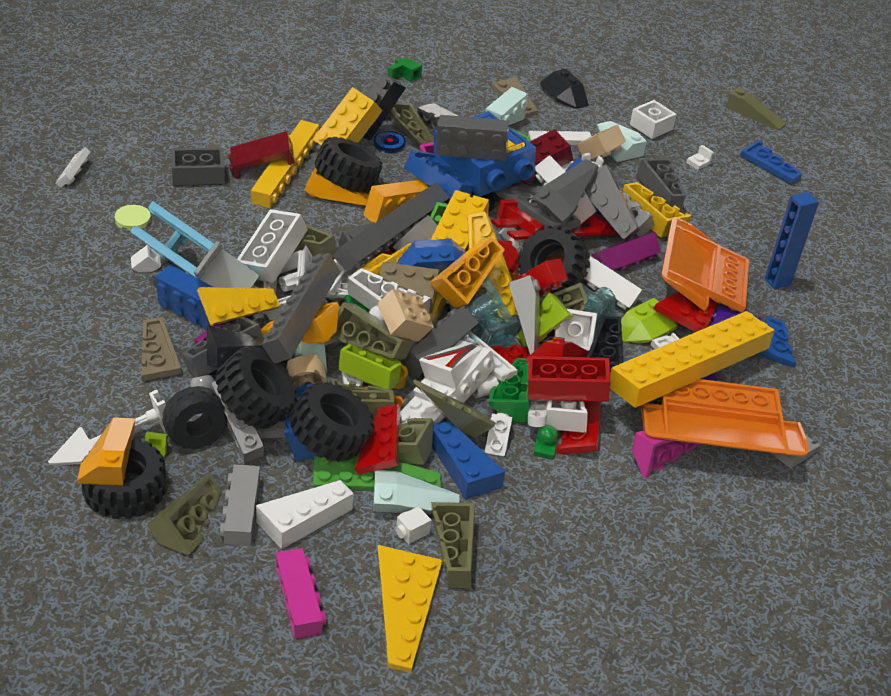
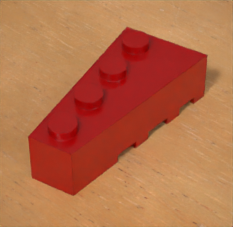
[513,259,568,296]

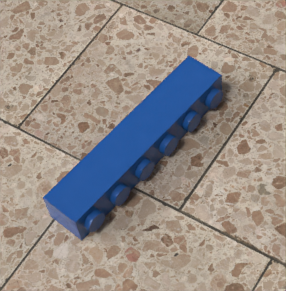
[764,192,819,290]

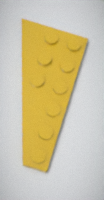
[377,545,442,673]

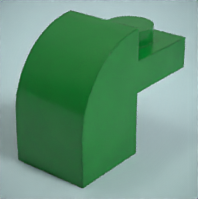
[387,58,422,82]

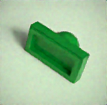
[533,425,559,460]

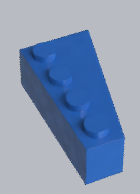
[404,150,474,201]

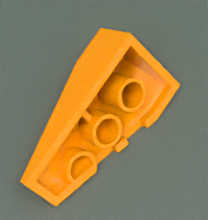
[304,168,369,206]

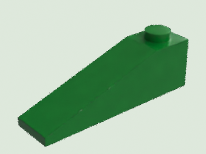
[488,358,532,423]

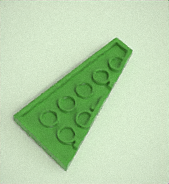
[313,451,441,491]

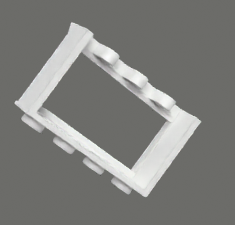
[263,245,313,320]

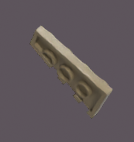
[141,317,181,381]

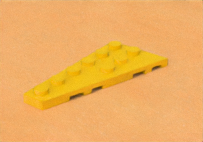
[468,212,518,322]

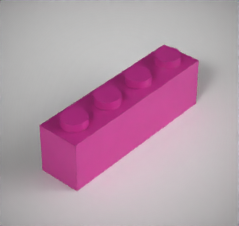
[276,548,326,639]

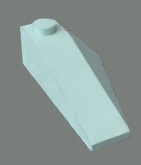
[597,121,647,162]
[373,470,459,514]

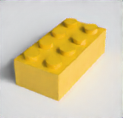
[313,87,383,147]

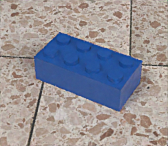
[155,264,213,330]

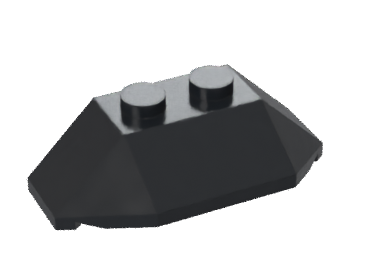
[540,69,589,109]

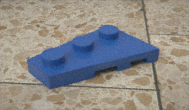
[759,315,796,367]

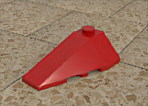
[526,337,589,362]

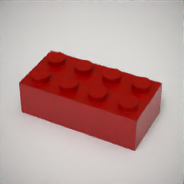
[527,356,610,402]

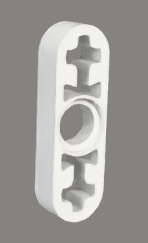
[528,400,548,427]

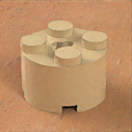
[286,354,327,388]

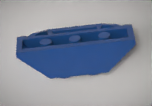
[397,239,466,274]

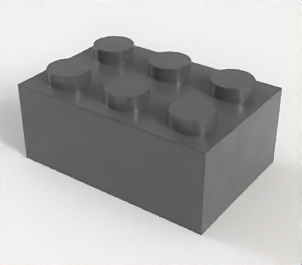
[171,147,225,185]

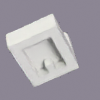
[686,145,713,170]

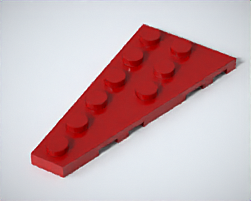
[653,291,718,332]

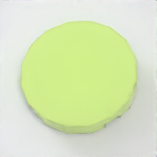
[115,205,151,231]

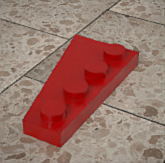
[556,401,603,454]

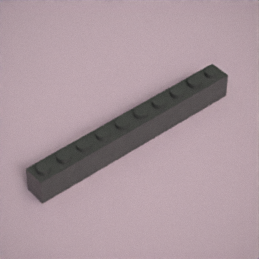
[332,182,450,272]

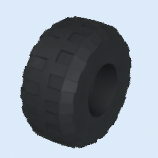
[162,386,228,449]

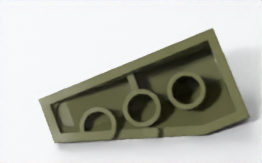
[413,379,496,438]

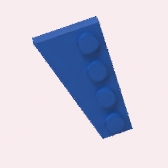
[740,140,802,184]

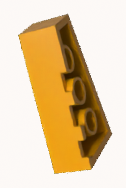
[363,180,429,223]
[429,237,505,308]

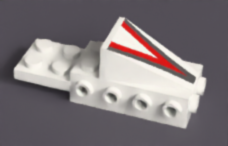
[400,340,496,425]

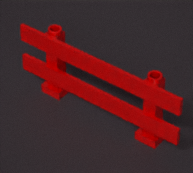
[491,200,618,240]

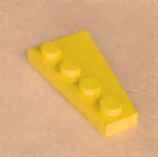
[197,287,280,326]

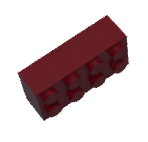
[520,129,573,185]

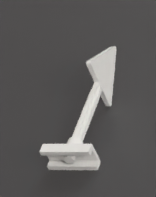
[48,390,166,465]

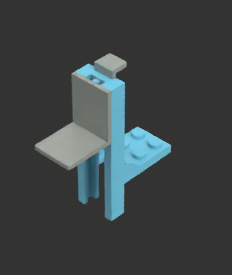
[130,201,260,288]

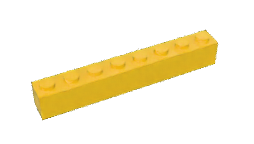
[251,120,319,208]

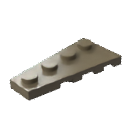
[491,77,538,118]

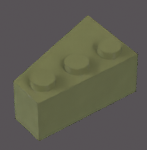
[331,378,394,420]

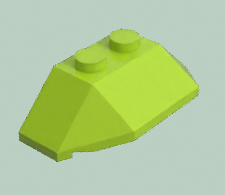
[621,298,678,344]

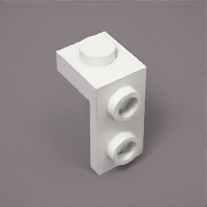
[485,413,512,457]

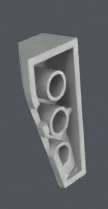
[509,275,540,355]

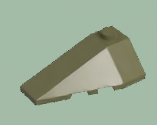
[726,88,786,131]
[389,102,434,145]
[361,418,433,465]
[147,473,222,555]

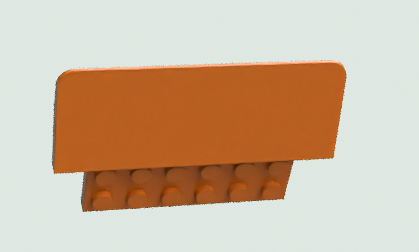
[661,218,749,313]
[640,379,809,457]

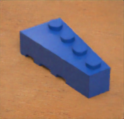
[432,421,505,499]

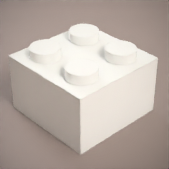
[630,100,676,139]
[554,309,597,351]

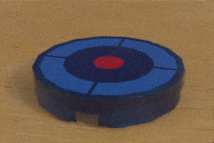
[373,131,406,154]

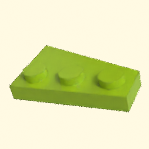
[516,293,573,347]

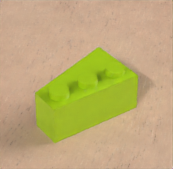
[339,344,401,390]

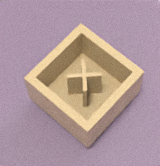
[577,124,626,162]
[378,289,434,342]

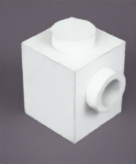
[395,506,431,544]

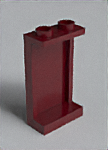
[228,131,295,179]

